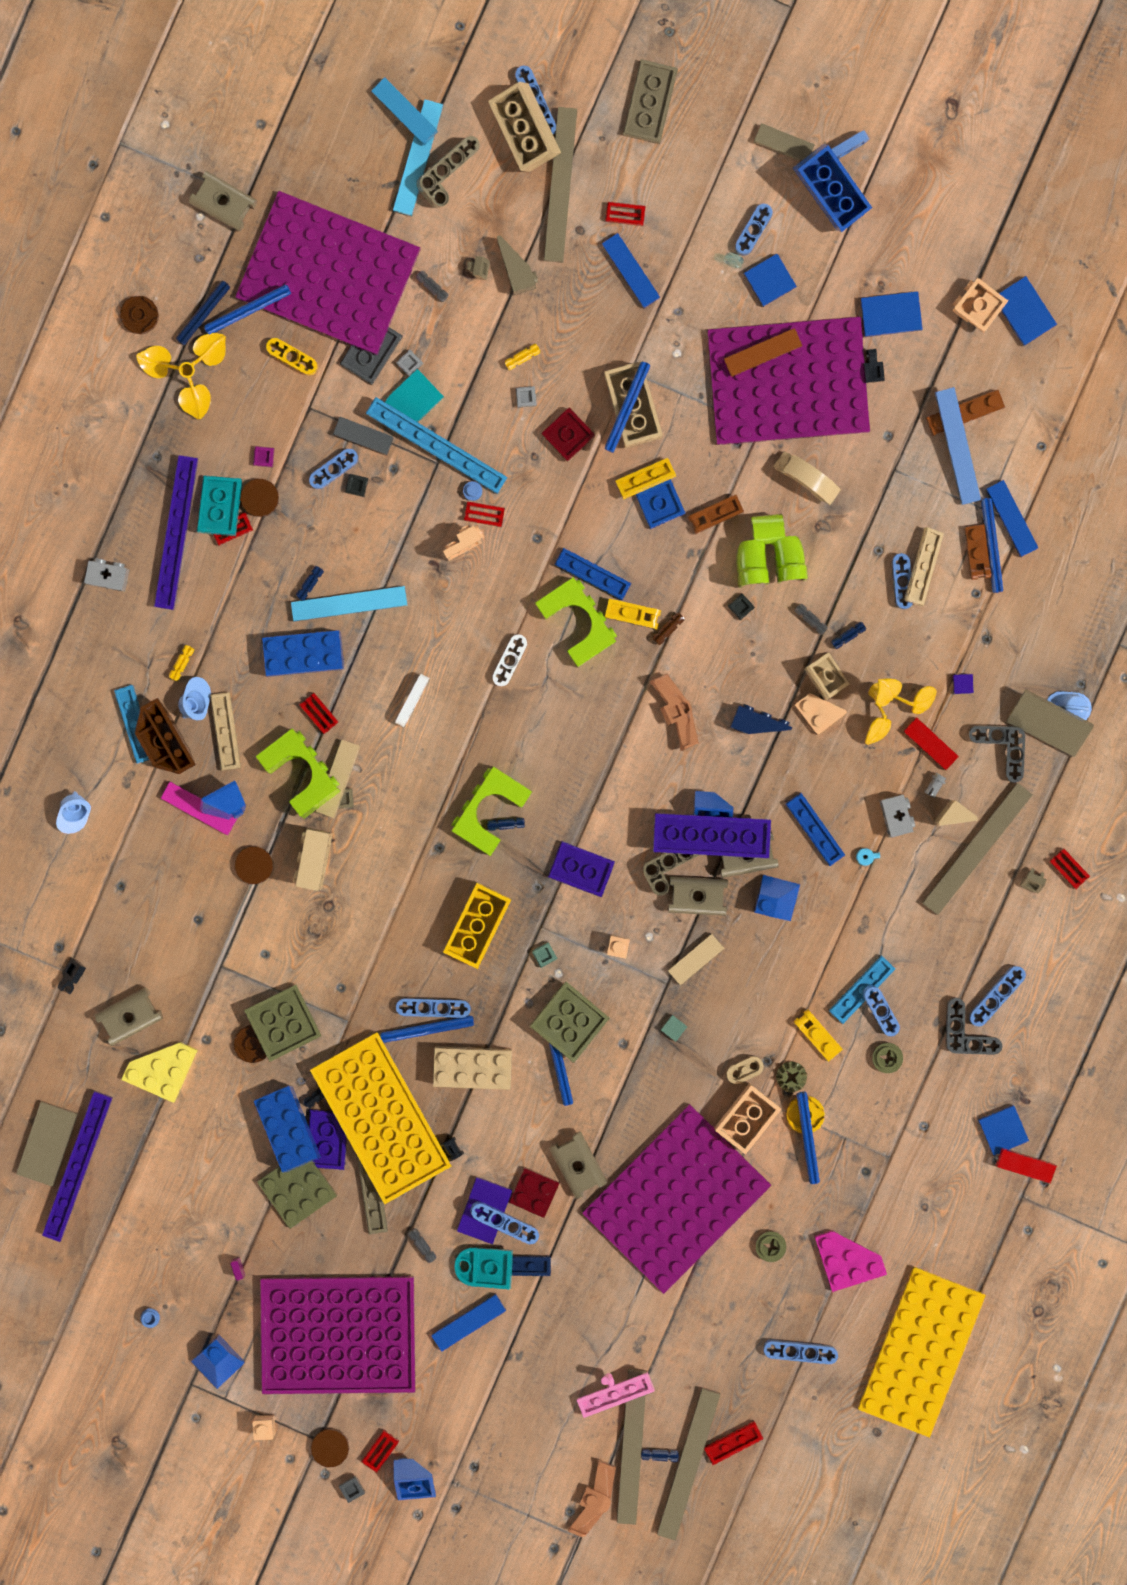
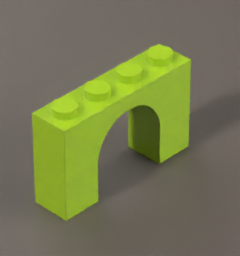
[535,577,617,667]
[256,728,340,819]
[451,767,533,856]

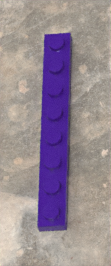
[154,455,199,610]
[42,1091,113,1242]

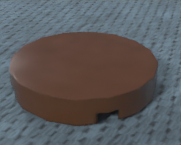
[120,296,159,335]
[241,478,279,517]
[235,847,273,884]
[234,1025,267,1063]
[311,1428,350,1468]

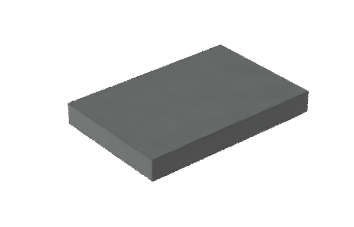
[340,327,403,385]

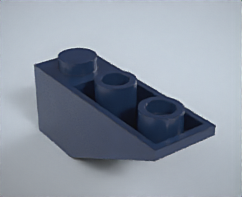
[730,704,793,735]

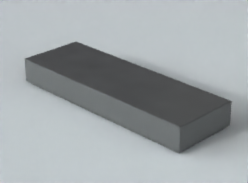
[333,417,394,455]

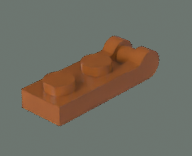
[687,494,744,535]
[964,524,991,580]

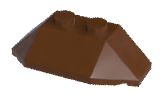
[135,698,196,774]

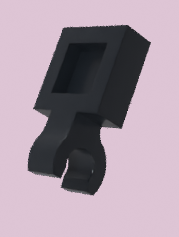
[863,349,885,383]
[57,957,86,994]

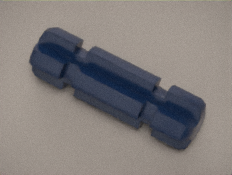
[296,566,324,601]
[831,622,866,649]
[487,818,525,831]
[641,1449,679,1462]

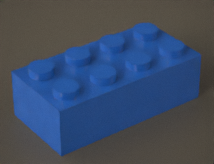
[793,144,872,232]
[262,630,345,677]
[254,1086,321,1173]

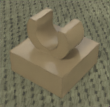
[466,256,490,280]
[1021,868,1047,894]

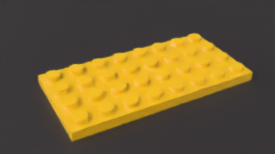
[310,1032,452,1205]
[858,1266,986,1438]

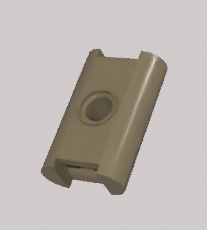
[189,171,257,232]
[720,831,779,878]
[668,876,728,916]
[95,987,163,1046]
[549,1131,607,1199]

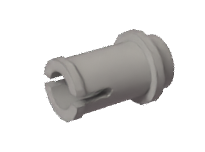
[924,773,946,798]

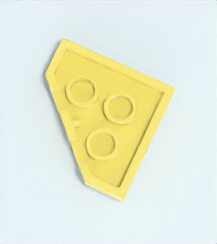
[122,1042,198,1103]

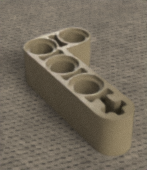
[416,136,480,208]
[643,853,699,896]

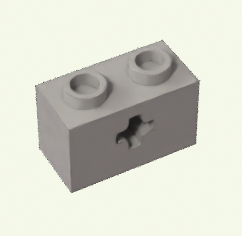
[84,558,129,592]
[879,794,915,838]

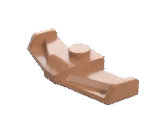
[649,674,699,751]
[568,1459,616,1537]

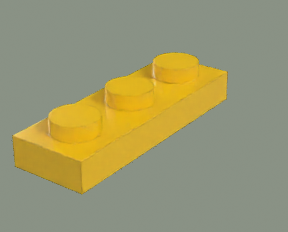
[615,458,676,500]

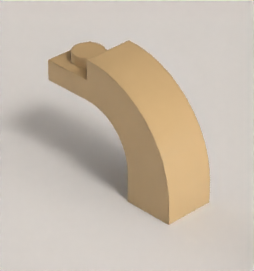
[773,451,841,505]

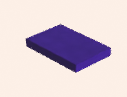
[548,841,615,897]
[309,1109,347,1170]
[457,1177,512,1244]

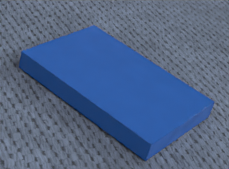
[999,276,1057,346]
[860,291,923,337]

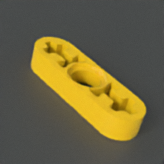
[266,338,318,376]

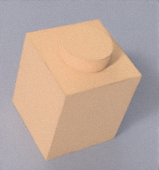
[607,935,630,959]
[253,1415,276,1440]

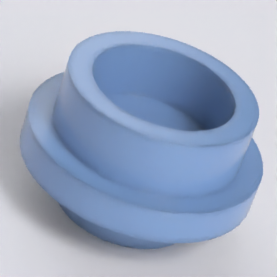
[463,481,482,501]
[140,1308,160,1328]

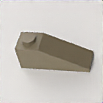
[497,236,538,295]

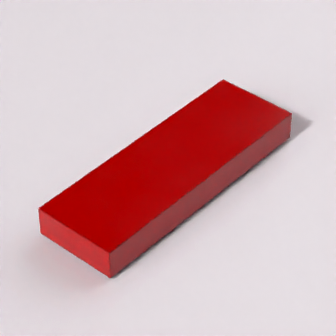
[903,717,959,771]
[996,1148,1057,1184]
[704,1421,764,1465]

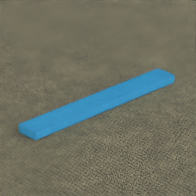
[366,397,507,494]

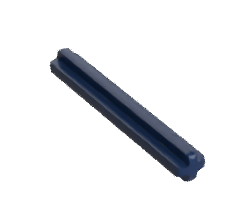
[176,280,230,345]

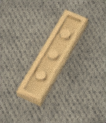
[904,527,944,606]
[210,692,241,771]
[316,740,360,819]

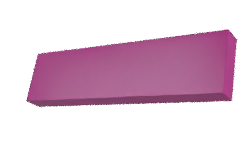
[161,782,237,836]

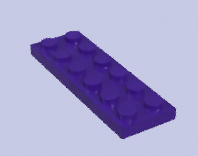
[653,813,771,858]

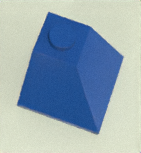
[200,780,246,820]
[693,791,734,818]
[753,875,800,921]
[191,1335,245,1389]
[394,1458,436,1500]

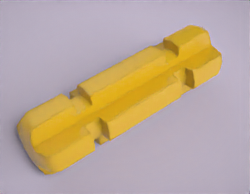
[505,344,540,370]
[169,645,194,681]

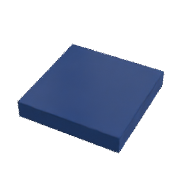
[744,254,797,307]
[635,479,686,529]
[978,1105,1029,1156]

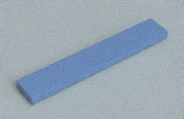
[935,387,981,505]

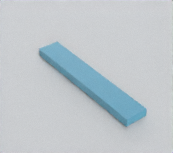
[393,99,443,217]
[291,586,408,622]

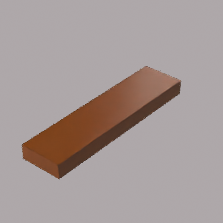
[724,328,802,377]

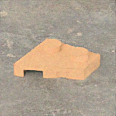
[794,693,847,735]

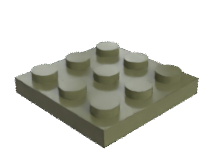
[529,981,610,1063]
[244,985,321,1062]
[257,1161,337,1229]

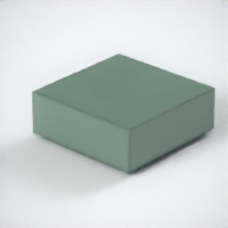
[532,942,558,968]
[661,1015,687,1042]

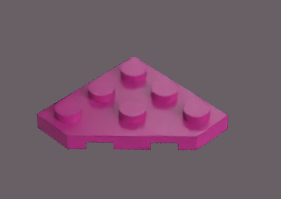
[814,1230,887,1292]

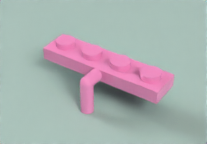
[577,1372,655,1418]

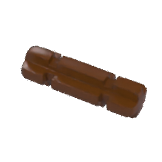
[652,612,685,645]

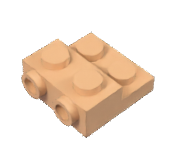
[952,278,1008,333]
[443,525,483,561]

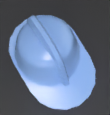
[178,677,211,721]
[1047,691,1092,720]
[56,791,91,834]

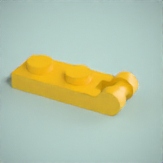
[605,598,661,629]
[793,1009,843,1062]

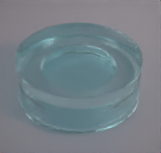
[724,252,744,268]

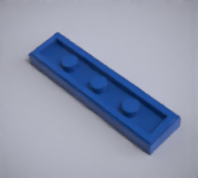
[602,233,660,309]
[986,480,1038,557]
[555,548,631,601]
[785,793,845,866]
[431,1294,506,1352]

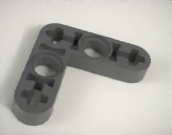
[969,725,1025,783]
[946,997,1003,1055]

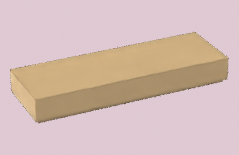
[668,934,724,985]

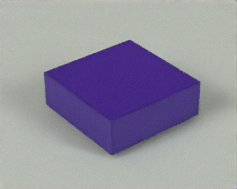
[953,674,974,694]

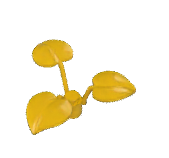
[136,333,226,420]
[865,678,937,745]

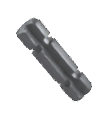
[416,270,449,302]
[795,604,828,635]
[408,1228,436,1263]

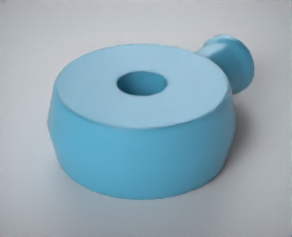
[856,848,880,866]

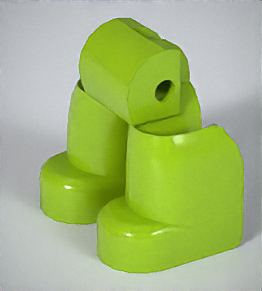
[736,514,808,588]

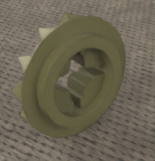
[872,1043,903,1073]
[776,1062,807,1092]
[756,1231,786,1262]

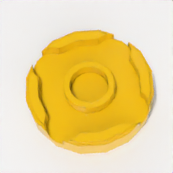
[786,1096,825,1133]

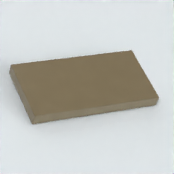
[623,59,678,144]
[1006,689,1094,757]
[16,1101,78,1186]

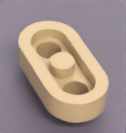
[727,1056,763,1084]

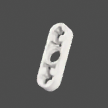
[493,635,527,686]
[395,674,430,727]

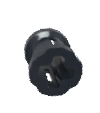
[440,1136,464,1162]

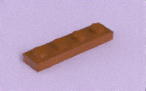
[926,390,1005,436]

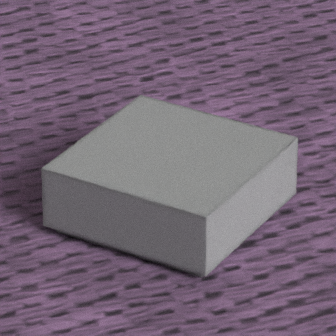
[396,349,423,376]
[516,386,537,408]

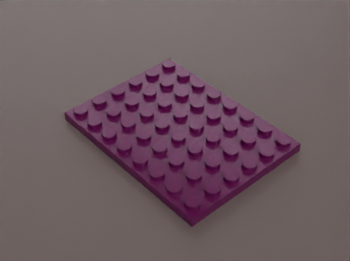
[235,191,421,356]
[707,317,870,445]
[582,1104,772,1294]
[260,1276,416,1394]

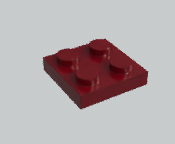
[541,407,596,462]
[509,1167,560,1218]

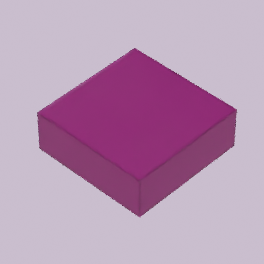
[253,446,275,468]
[230,1257,245,1281]

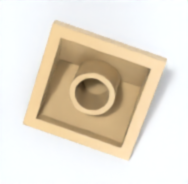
[804,652,849,700]
[934,800,978,826]

